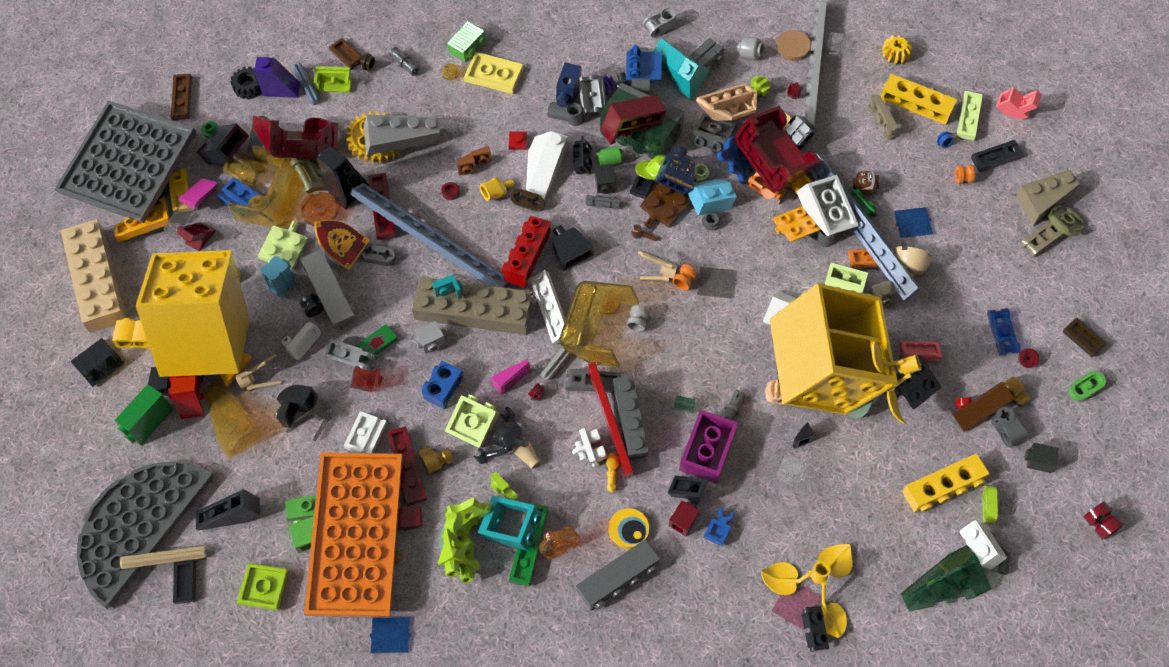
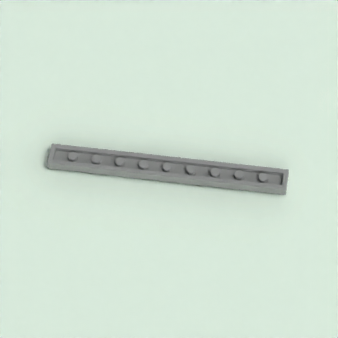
[804,0,827,143]

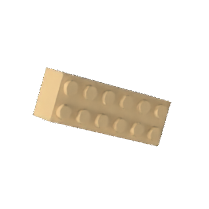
[60,219,126,333]

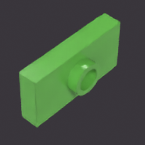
[286,495,316,521]

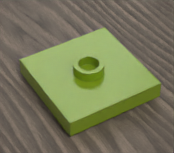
[237,563,289,611]

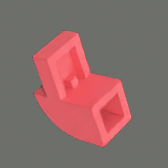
[996,88,1042,119]

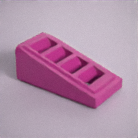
[491,359,530,394]

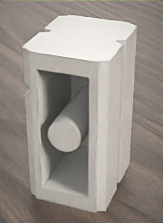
[960,520,1007,570]

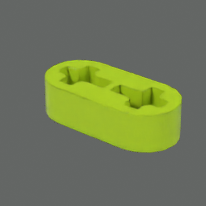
[982,485,998,524]

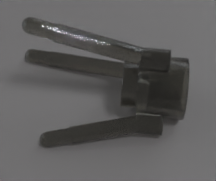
[286,400,333,441]

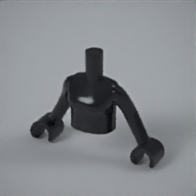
[474,406,529,464]

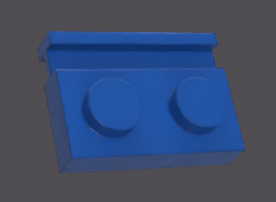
[216,177,262,216]

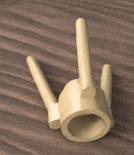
[638,251,678,282]
[235,354,283,391]

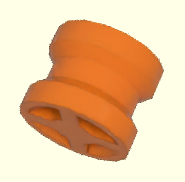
[955,165,975,184]

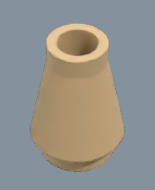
[513,438,540,469]

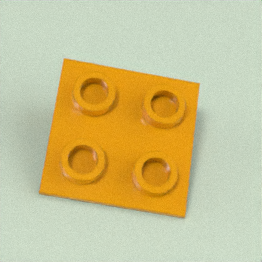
[772,206,822,243]

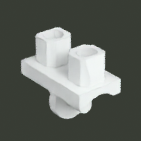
[572,428,607,468]

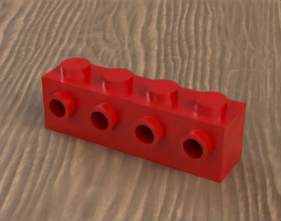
[502,215,551,288]

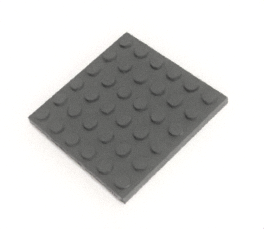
[54,100,197,223]

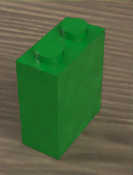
[114,384,173,445]

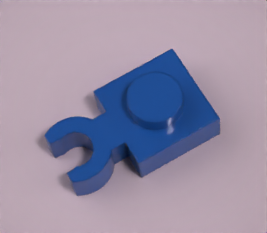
[704,507,734,546]

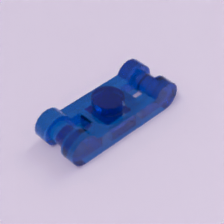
[987,308,1021,356]

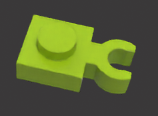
[490,472,519,501]

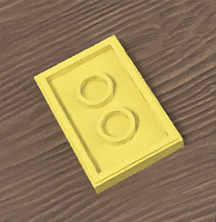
[464,52,524,94]

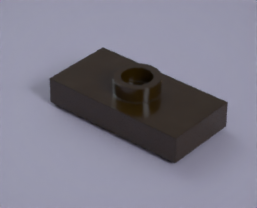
[1062,318,1107,357]

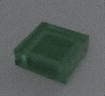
[674,396,695,414]

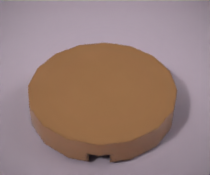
[776,30,811,61]

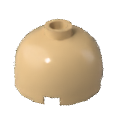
[894,246,932,278]

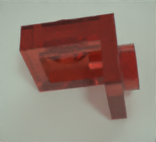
[350,367,382,392]

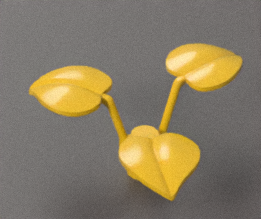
[870,340,921,424]
[761,544,853,638]

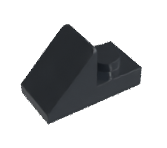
[667,475,709,506]

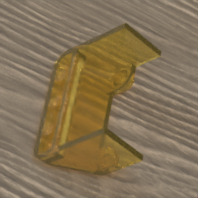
[228,145,308,229]
[559,281,639,368]

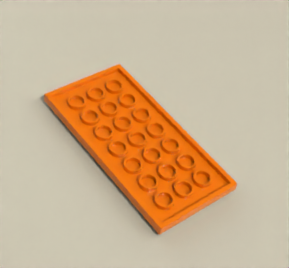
[304,452,403,618]

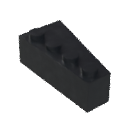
[317,146,369,209]

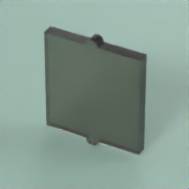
[697,267,733,298]

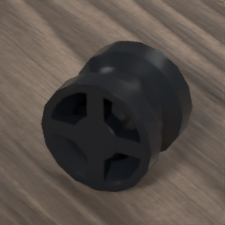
[300,294,324,317]

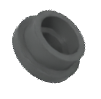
[702,212,720,230]

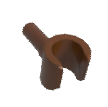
[631,224,657,241]

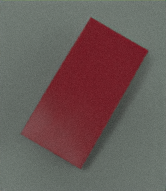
[397,506,423,531]

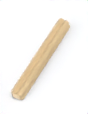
[120,546,206,569]

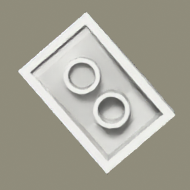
[797,175,859,236]

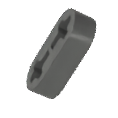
[361,244,396,266]

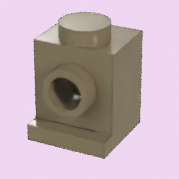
[869,281,895,310]

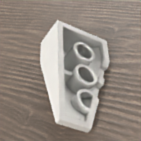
[526,131,568,204]

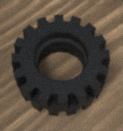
[230,66,262,99]

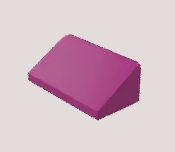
[178,178,218,211]

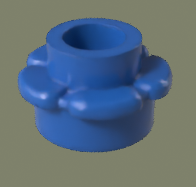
[937,131,954,148]

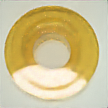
[442,63,459,80]

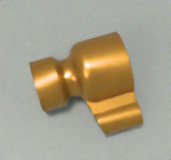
[1004,376,1031,407]
[418,446,454,475]

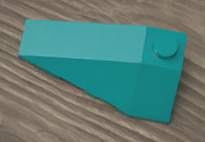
[653,38,709,101]

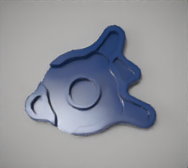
[717,136,751,184]

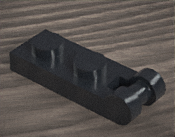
[971,140,1025,172]

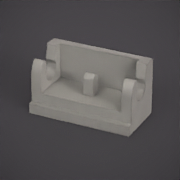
[578,75,608,114]

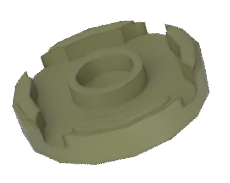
[1048,205,1084,236]

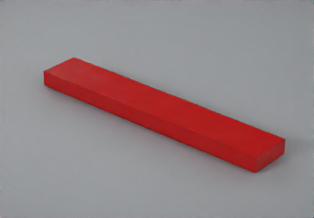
[588,362,634,478]

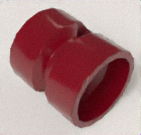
[1083,501,1124,541]

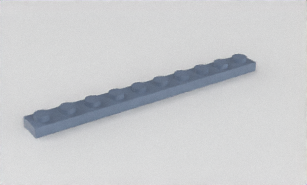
[810,153,921,301]
[351,183,510,288]

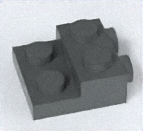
[691,113,737,152]

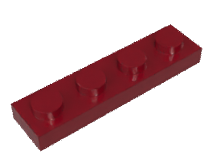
[368,173,396,240]
[387,426,427,506]

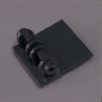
[70,338,124,387]
[895,355,941,410]

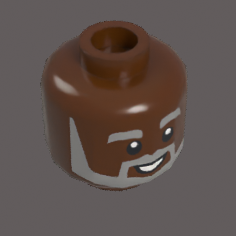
[853,171,879,195]

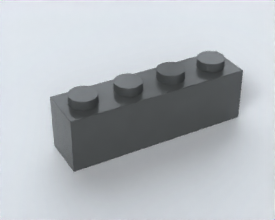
[612,375,648,460]
[576,540,660,611]

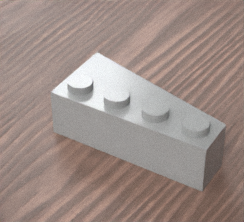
[300,249,356,329]

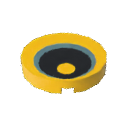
[608,508,649,550]

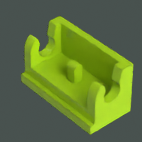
[314,66,353,93]

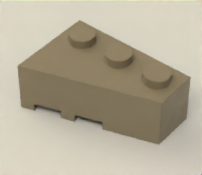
[1016,169,1079,226]

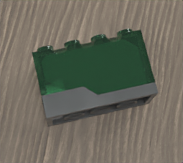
[600,83,684,159]

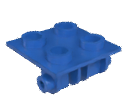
[626,45,661,81]

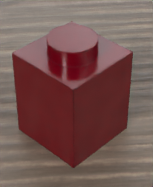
[668,500,700,536]

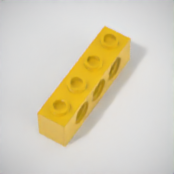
[881,74,957,125]
[902,453,989,513]

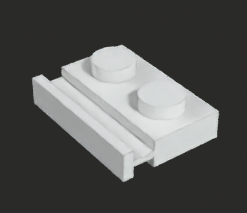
[344,411,387,453]

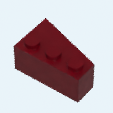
[601,94,667,145]

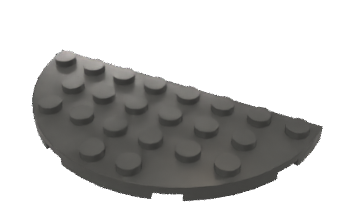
[77,462,214,610]

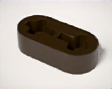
[511,189,545,212]

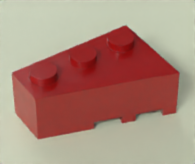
[168,375,204,419]

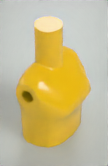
[480,177,515,201]

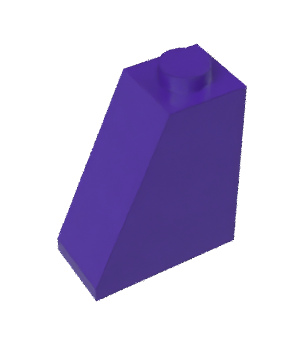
[254,57,300,98]

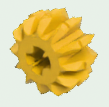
[882,35,912,65]

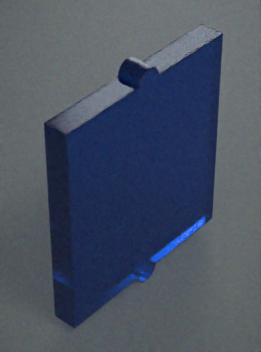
[894,207,933,238]
[369,617,411,654]

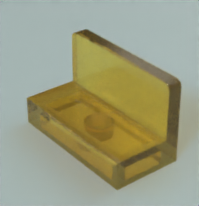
[223,153,268,187]

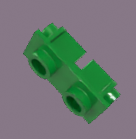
[849,186,877,220]

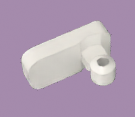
[281,322,321,360]

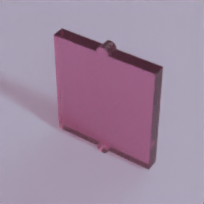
[772,584,820,629]

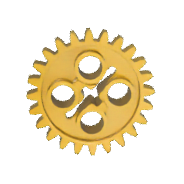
[346,111,399,164]

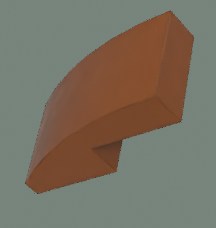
[457,146,492,175]

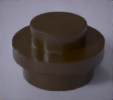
[360,53,375,70]

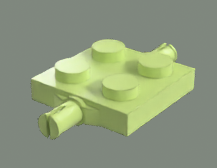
[258,221,308,270]

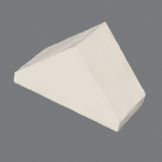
[763,290,796,325]

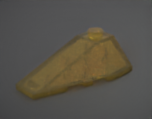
[203,379,262,458]

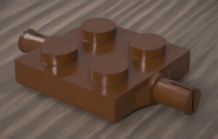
[640,184,691,228]

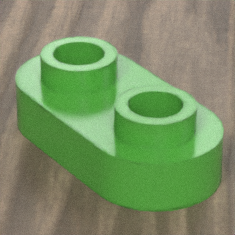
[1068,371,1106,401]

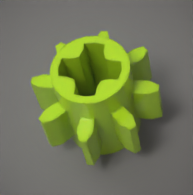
[750,76,771,97]

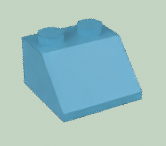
[688,179,737,216]

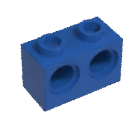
[422,360,464,409]

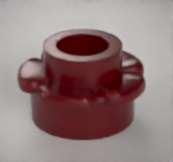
[787,82,802,99]
[528,383,545,401]

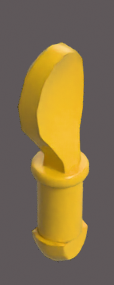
[606,453,619,492]

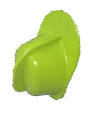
[635,154,666,180]

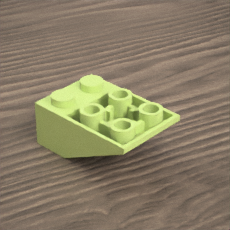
[825,263,868,293]

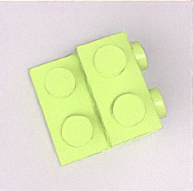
[445,394,500,448]

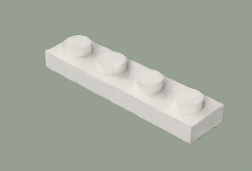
[530,270,572,344]

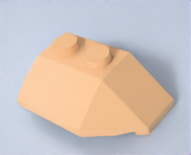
[696,83,757,121]

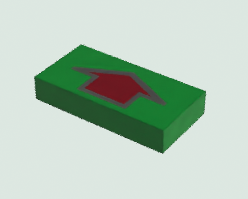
[355,324,398,362]

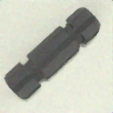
[585,195,621,209]

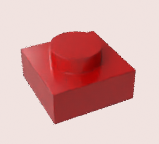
[508,131,527,150]

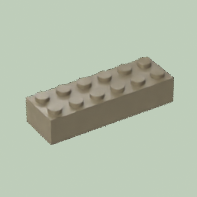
[412,277,533,335]

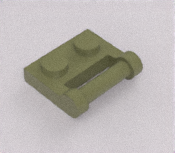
[290,158,327,194]

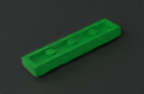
[509,503,549,587]

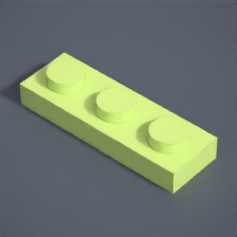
[956,91,983,141]

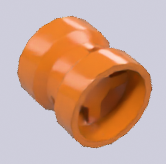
[672,264,698,291]

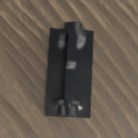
[573,136,592,175]
[801,606,829,652]

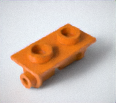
[748,171,787,205]

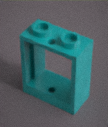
[478,495,542,551]

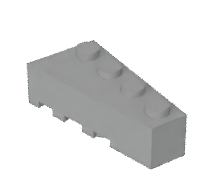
[364,115,440,157]

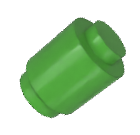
[596,146,624,165]

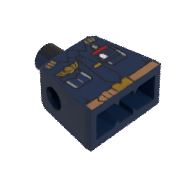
[556,62,582,107]
[655,147,695,194]

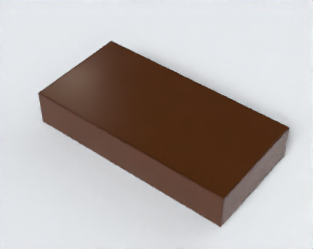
[329,38,362,70]

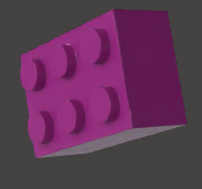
[679,410,738,484]

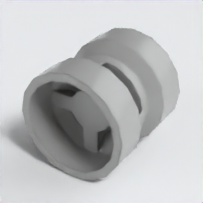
[627,306,649,332]

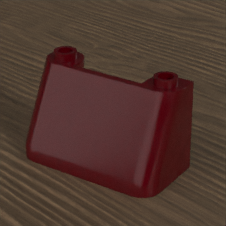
[735,106,821,192]
[253,116,338,158]

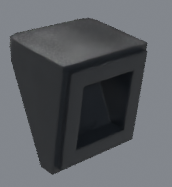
[792,422,814,448]

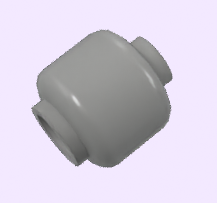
[737,37,764,60]

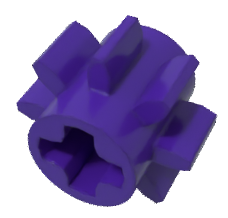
[603,74,616,95]

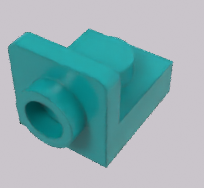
[432,274,463,299]

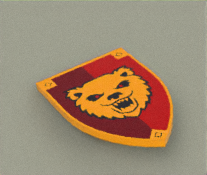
[315,220,370,270]

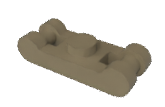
[868,94,897,140]
[1020,221,1066,257]

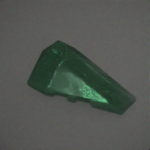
[900,545,992,612]

